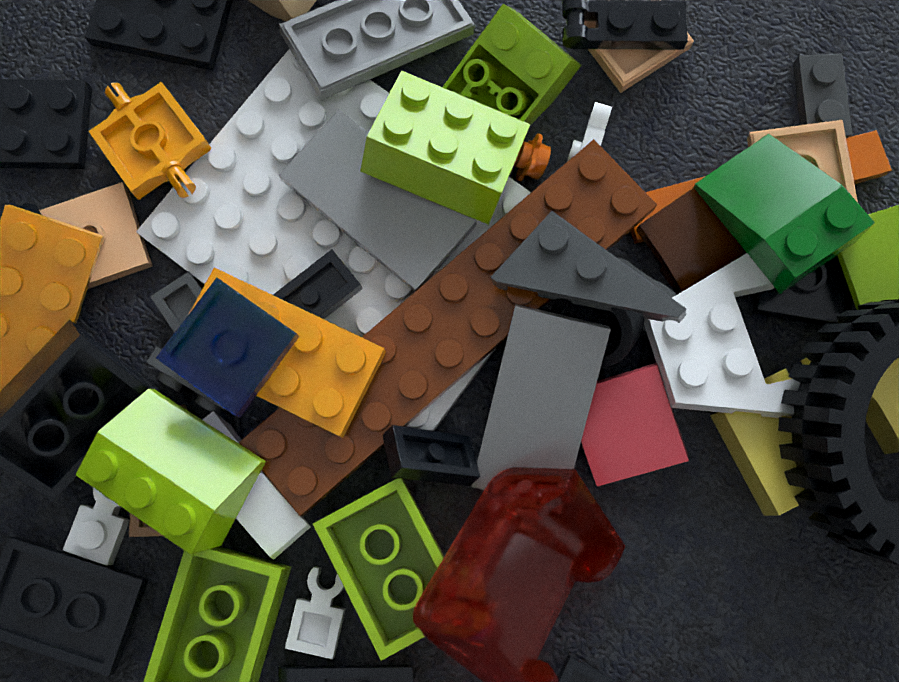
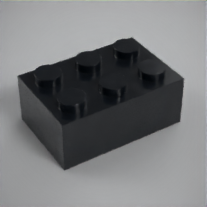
[0,319,151,501]

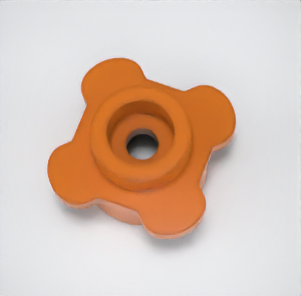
[514,133,551,182]

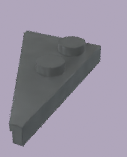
[491,211,686,323]

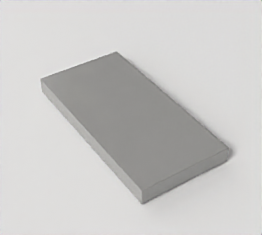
[279,0,475,101]
[279,110,477,292]
[471,304,611,509]

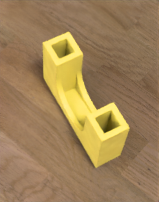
[710,358,899,516]

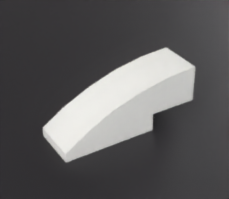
[203,411,311,559]

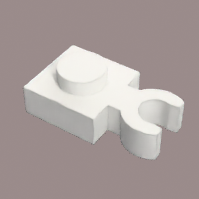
[567,102,612,162]
[63,488,130,566]
[285,566,346,659]

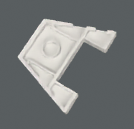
[644,253,800,418]

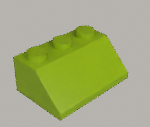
[76,389,266,555]

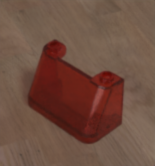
[413,467,626,682]

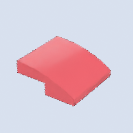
[581,363,689,487]

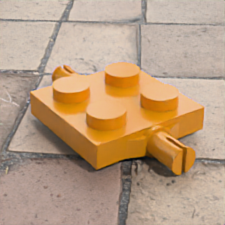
[88,82,211,200]

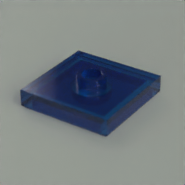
[156,278,300,418]

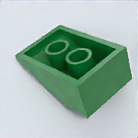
[694,134,875,294]

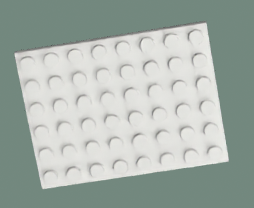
[136,49,531,431]

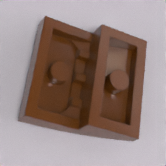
[636,188,746,295]

